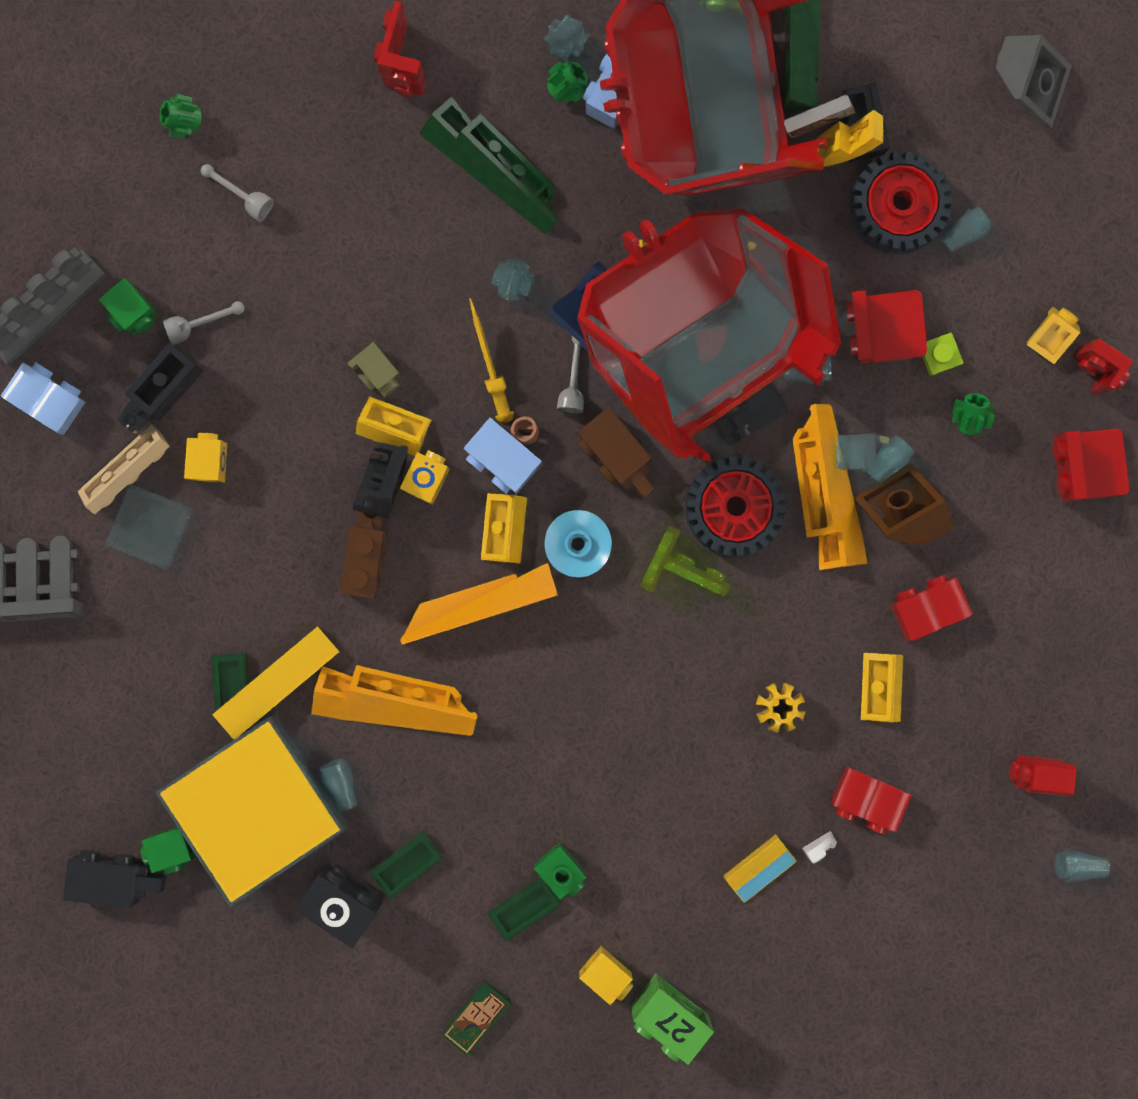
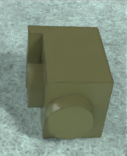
[348,342,402,397]

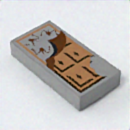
[784,95,855,139]

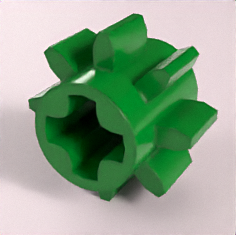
[547,61,588,104]
[159,94,202,139]
[952,393,995,435]

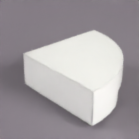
[802,831,837,863]

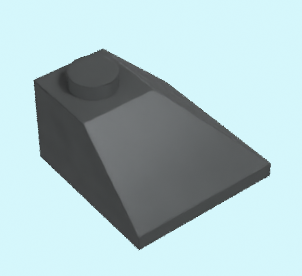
[996,35,1072,128]

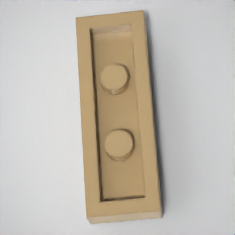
[77,424,170,515]

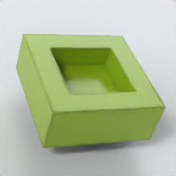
[923,332,963,376]

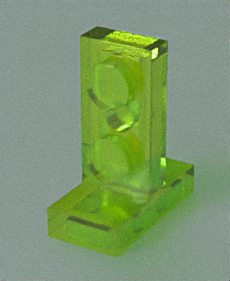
[639,526,731,597]

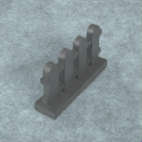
[0,247,108,366]
[0,535,83,623]

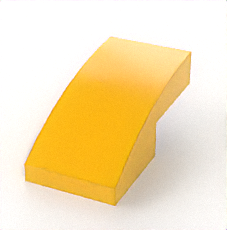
[817,110,883,167]

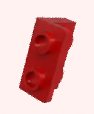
[1073,338,1133,395]

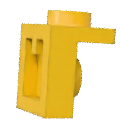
[1027,307,1080,364]

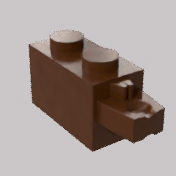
[576,407,655,499]
[339,512,388,599]

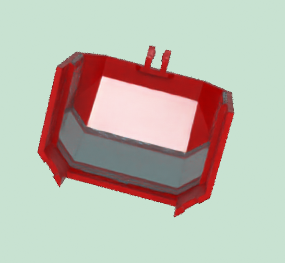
[600,0,828,196]
[577,209,841,461]

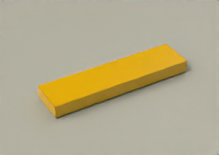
[212,626,339,740]

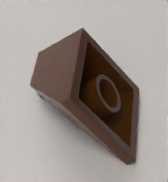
[854,464,954,545]

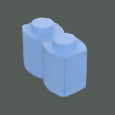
[1,362,86,435]

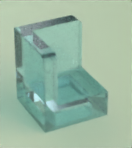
[836,434,889,472]

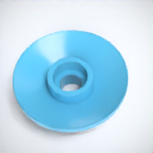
[544,510,612,577]

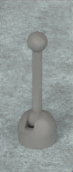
[201,164,274,222]
[163,301,245,345]
[557,336,584,414]

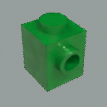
[98,278,158,335]
[140,826,198,875]
[534,842,586,900]

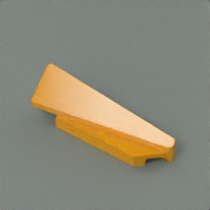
[793,404,867,570]
[400,563,558,644]
[312,665,477,736]

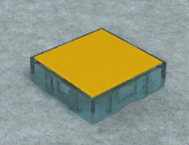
[155,714,350,907]

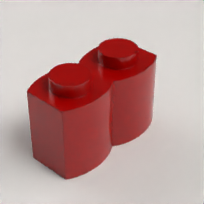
[890,574,973,641]
[1010,755,1077,797]
[830,766,912,835]

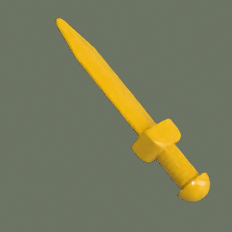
[469,298,514,423]

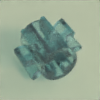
[544,15,589,61]
[491,258,535,301]

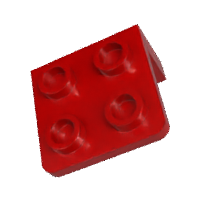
[374,1,426,97]
[846,290,927,365]
[1053,429,1129,502]

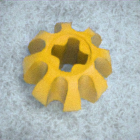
[756,683,806,733]

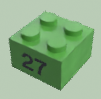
[631,973,714,1065]

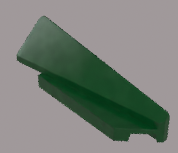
[784,0,820,111]
[419,97,558,234]

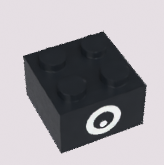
[295,864,383,949]

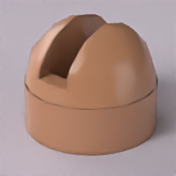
[511,416,539,446]

